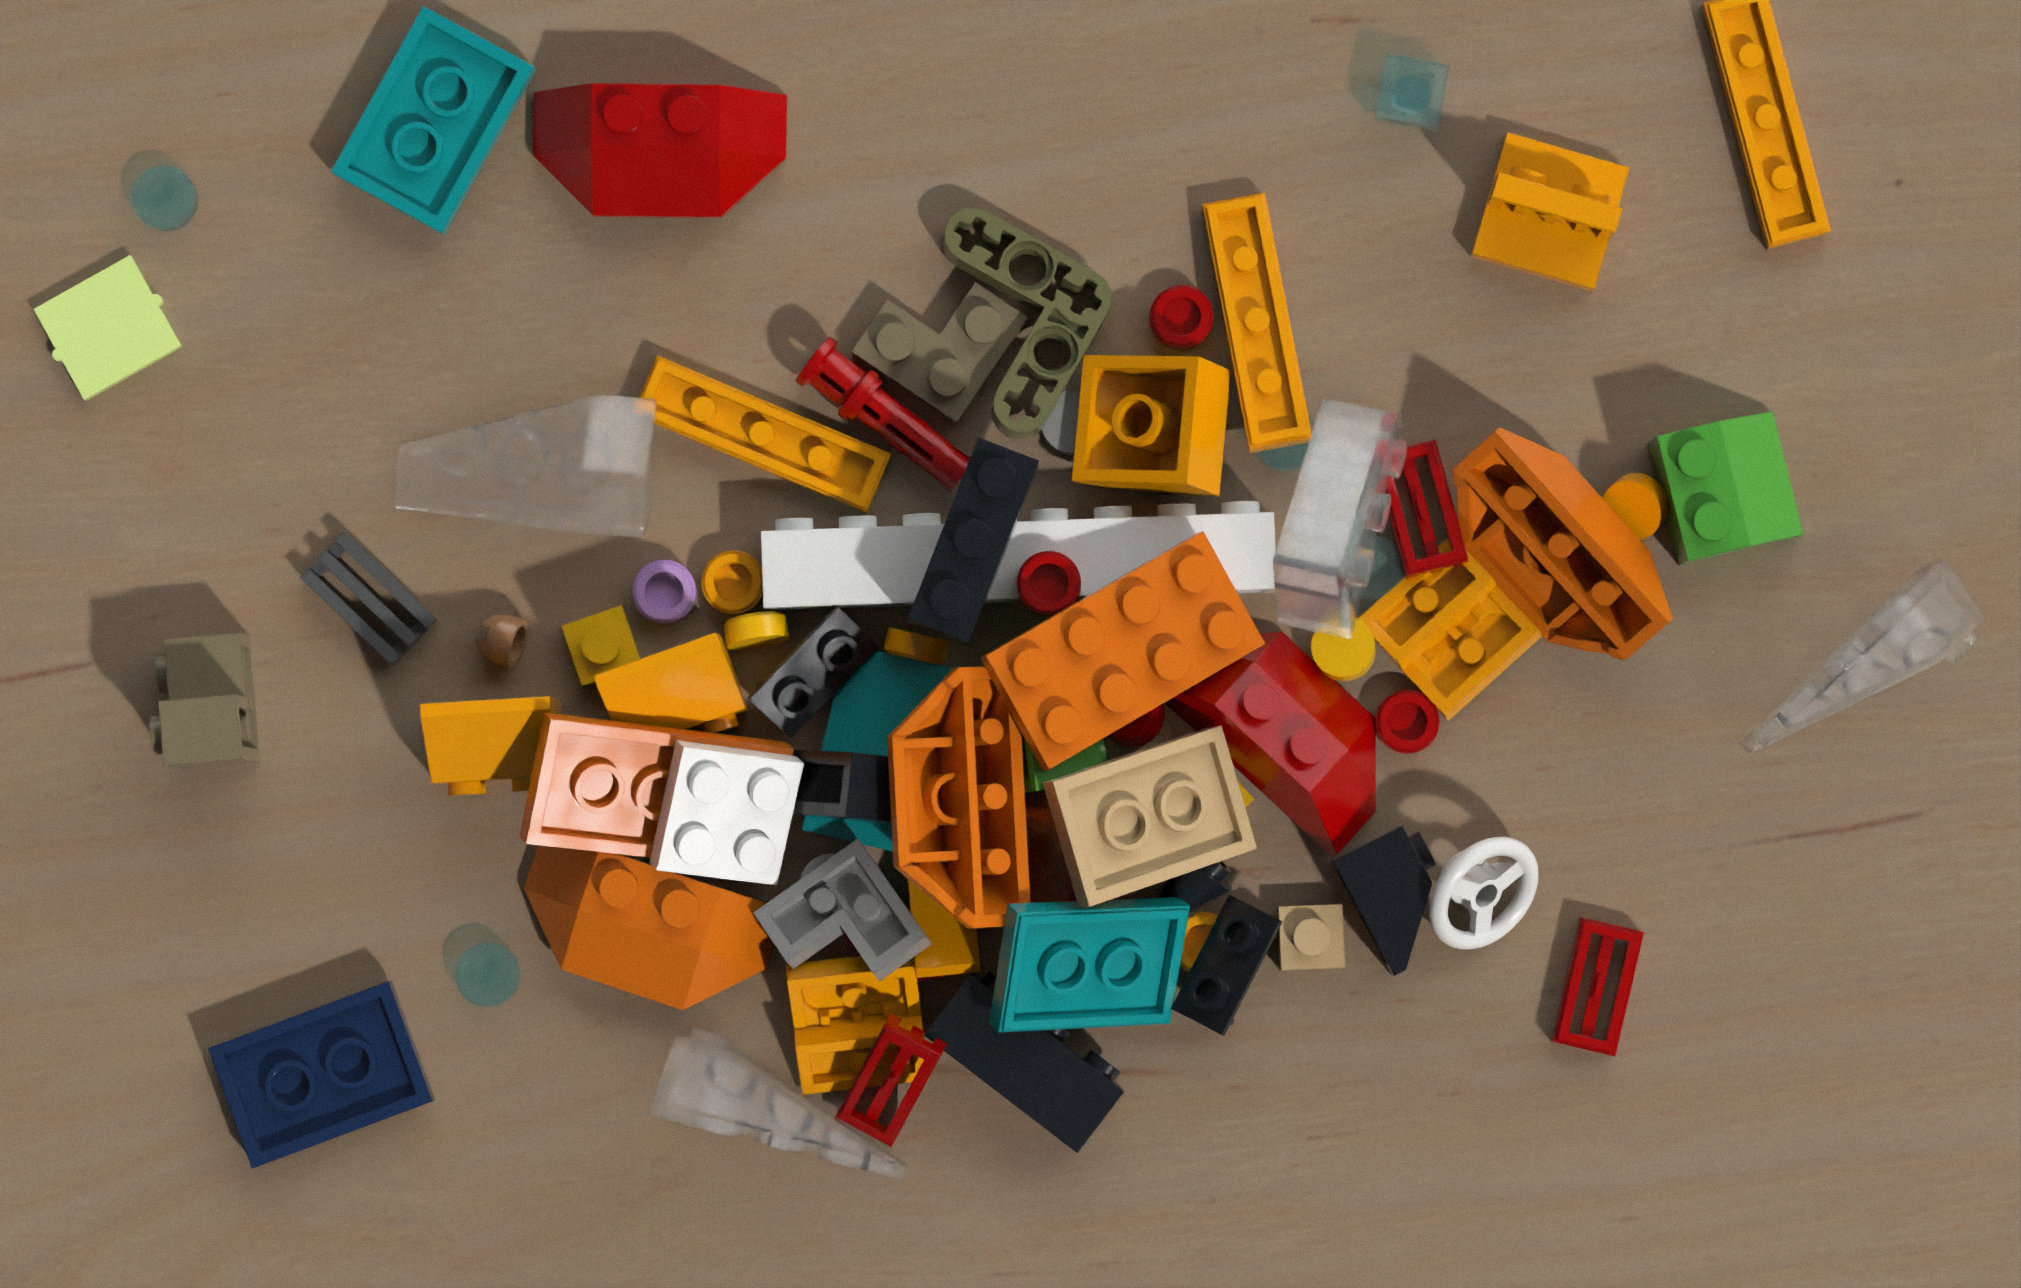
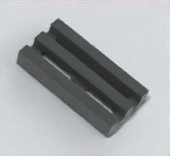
[300,531,438,666]

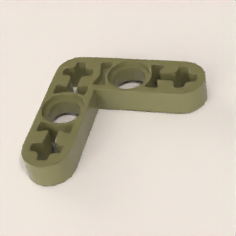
[942,207,1112,439]

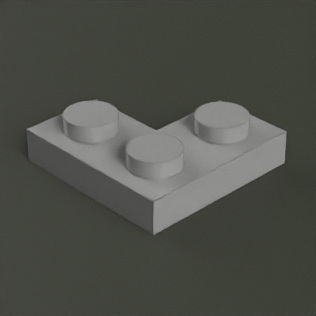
[753,839,932,981]

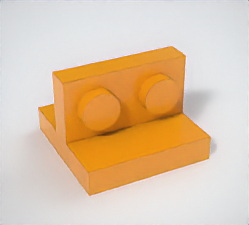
[1470,132,1630,292]

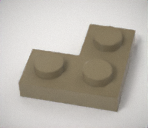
[851,282,1028,424]

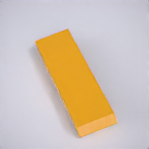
[1701,0,1831,250]
[1202,193,1313,453]
[632,356,892,514]

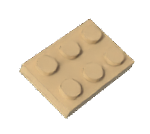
[1043,725,1257,907]

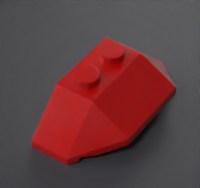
[533,83,787,219]
[1165,632,1376,858]

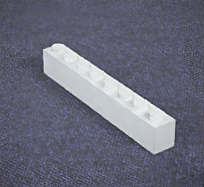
[761,501,1277,611]

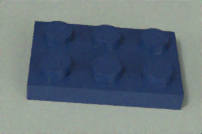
[208,980,435,1169]

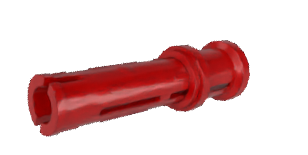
[795,336,971,492]

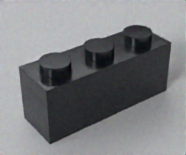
[908,437,1039,646]
[924,971,1124,1153]

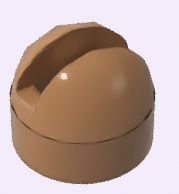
[476,614,528,669]

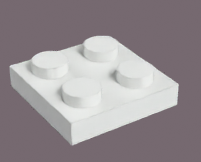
[649,740,804,885]

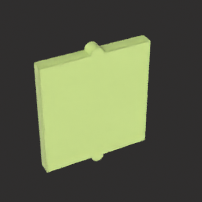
[33,255,183,401]

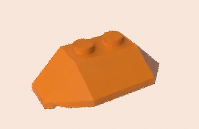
[1452,427,1673,660]
[887,666,1030,928]
[524,845,774,1010]

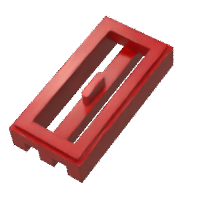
[1374,439,1469,579]
[1551,917,1644,1057]
[835,1013,947,1147]

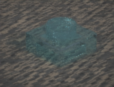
[1374,54,1449,130]

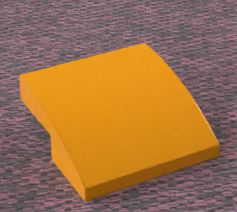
[1359,538,1542,721]
[786,956,929,1095]

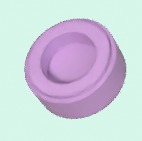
[632,560,697,625]

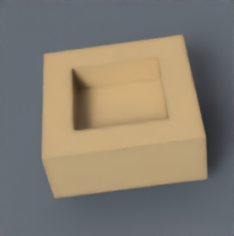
[1277,904,1345,971]

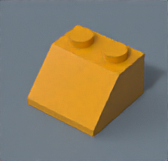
[1072,355,1231,496]
[594,632,749,734]
[420,696,562,796]

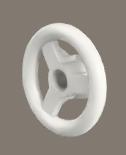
[1429,837,1539,950]

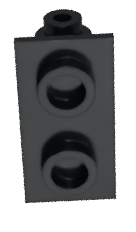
[748,605,880,738]
[1171,895,1283,1036]

